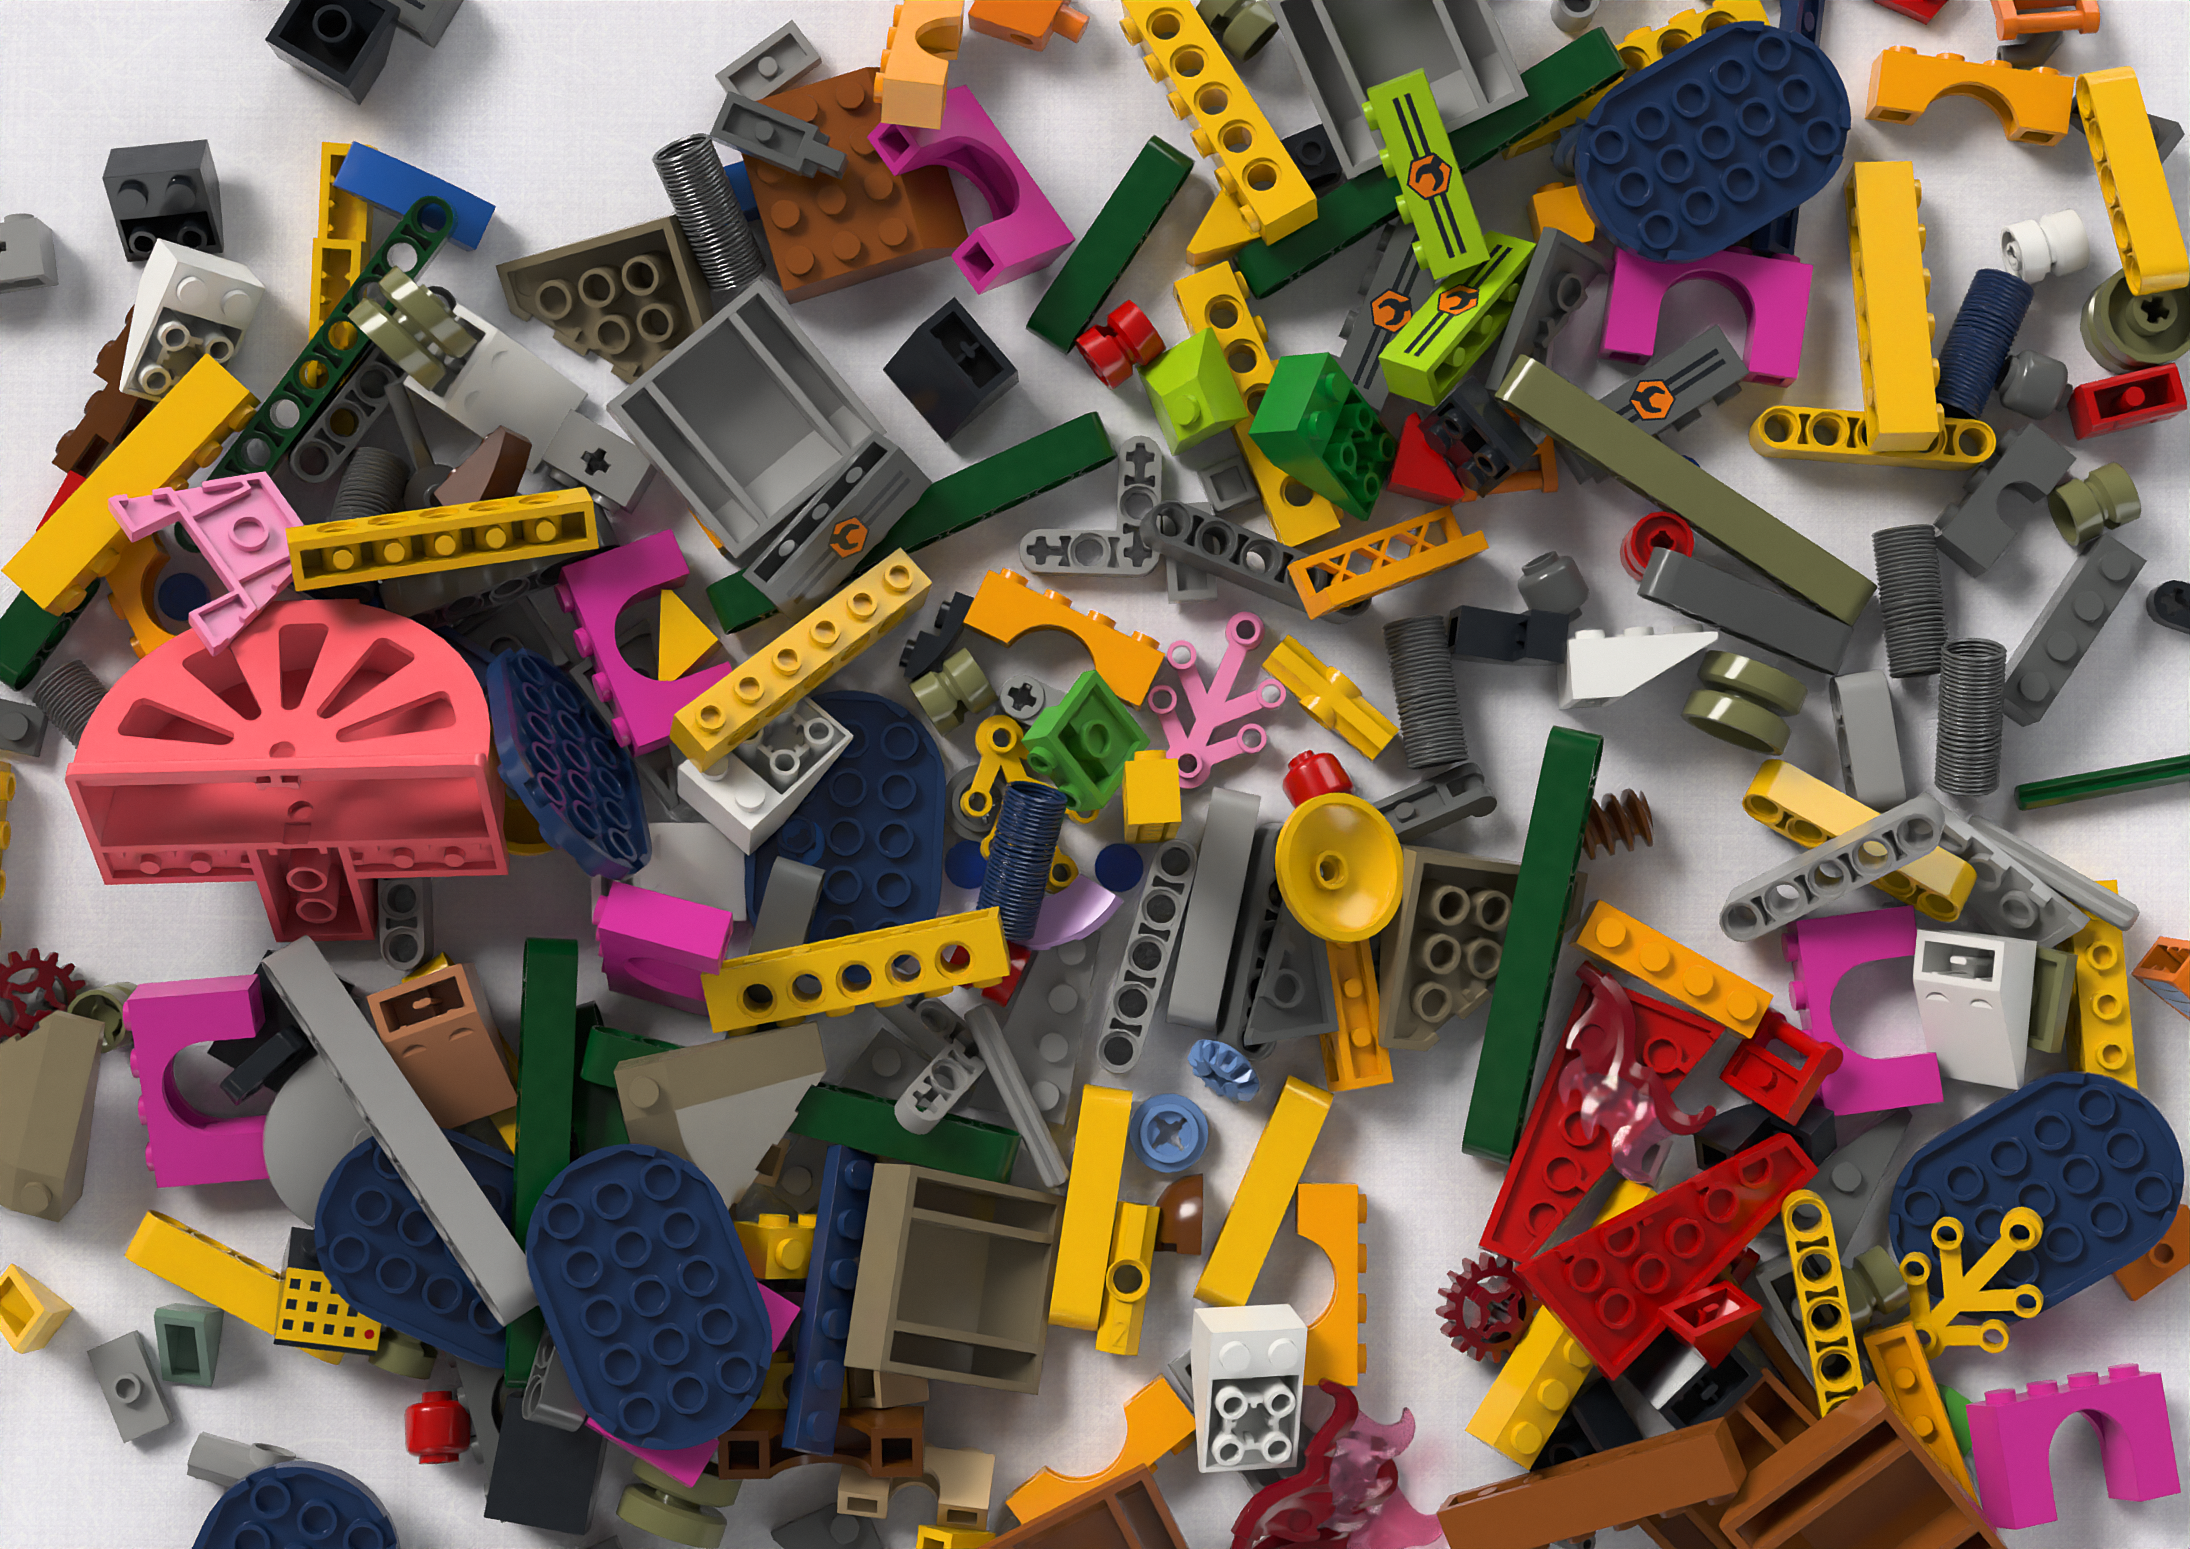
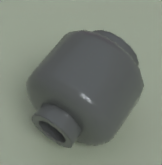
[1994,350,2073,421]
[1517,551,1590,623]

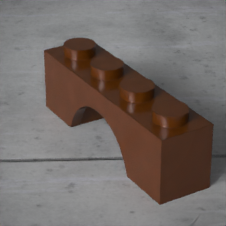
[717,1406,925,1480]

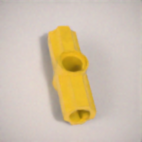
[1261,634,1400,762]
[1095,1200,1160,1356]

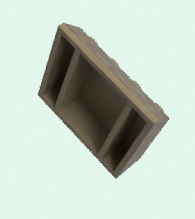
[844,1163,1066,1395]

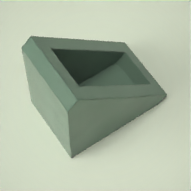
[154,1303,224,1387]

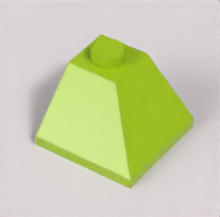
[1136,327,1249,456]

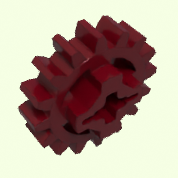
[0,948,86,1039]
[1435,1252,1543,1363]

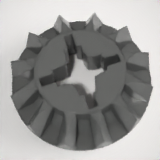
[945,764,1007,842]

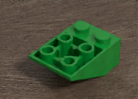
[1248,352,1398,521]

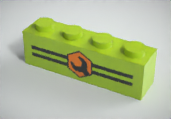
[1361,67,1490,280]
[1378,230,1537,407]

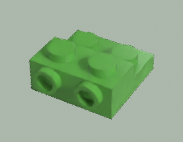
[1021,670,1151,812]

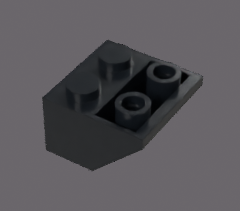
[102,139,224,262]
[883,297,1019,443]
[1417,375,1538,498]
[1621,1328,1764,1430]

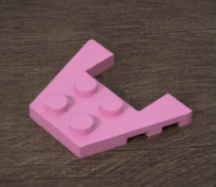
[108,471,304,657]

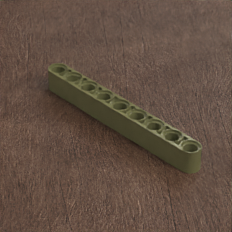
[1494,354,1878,627]

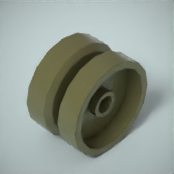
[347,265,477,392]
[2080,268,2190,375]
[1680,650,1808,756]
[616,1457,743,1549]

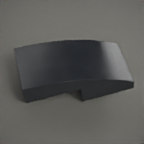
[899,591,974,683]

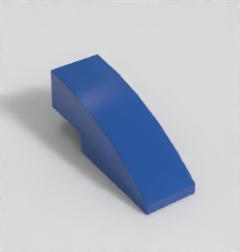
[332,141,496,251]

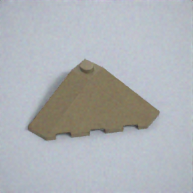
[496,213,714,384]
[1378,844,1588,1052]
[0,1010,105,1223]
[614,1020,827,1210]

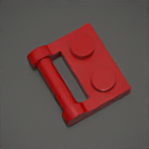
[1719,1007,1844,1126]

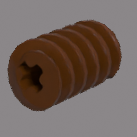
[1582,788,1654,861]

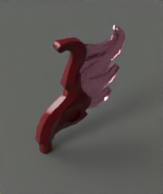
[1558,960,1716,1183]
[1230,1378,1416,1549]
[1251,1443,1443,1549]

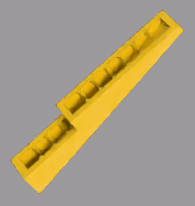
[307,142,378,435]

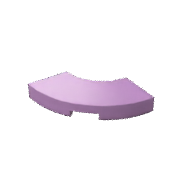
[1006,874,1123,950]

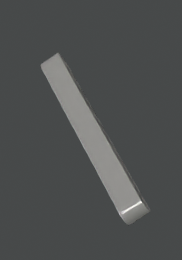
[261,935,538,1327]

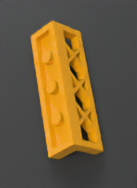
[1287,505,1489,620]
[1318,938,1394,1092]
[1863,1320,1983,1511]

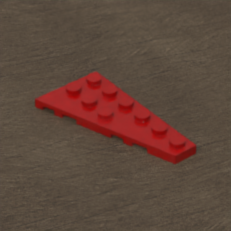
[1478,982,1727,1264]
[1512,1132,1819,1381]

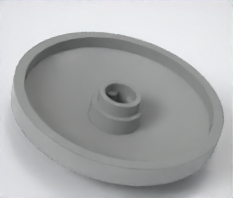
[263,1053,467,1228]

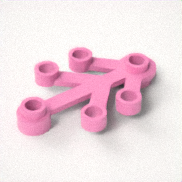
[1147,612,1286,789]

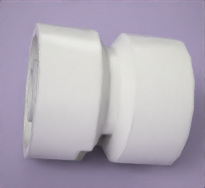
[2000,208,2090,285]

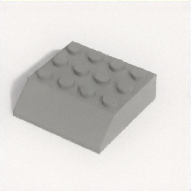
[1267,0,1528,179]
[606,279,887,558]

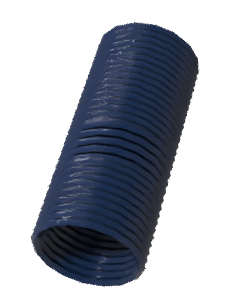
[1935,268,2035,420]
[975,781,1068,941]

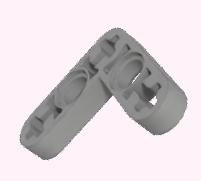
[1019,435,1162,578]
[871,967,987,1135]

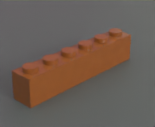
[1436,1417,1747,1549]

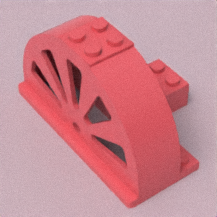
[65,599,510,942]

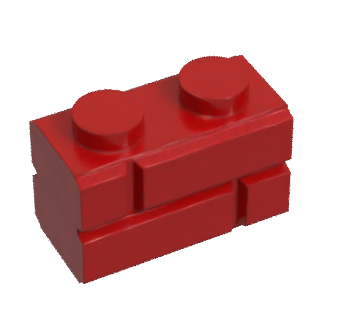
[2067,362,2187,441]

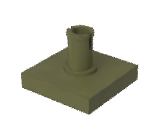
[1987,934,2078,1053]

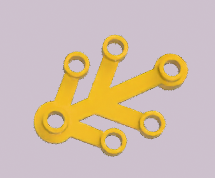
[960,715,1100,894]
[1899,1207,2044,1360]

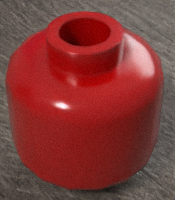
[1282,750,1355,809]
[404,1391,471,1465]

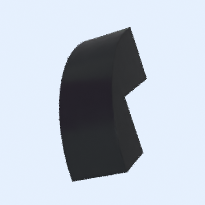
[1447,605,1570,666]
[1693,1103,1837,1171]

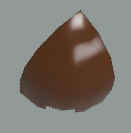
[1154,1173,1203,1255]

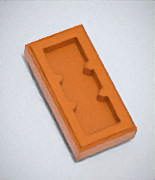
[2111,1204,2190,1302]

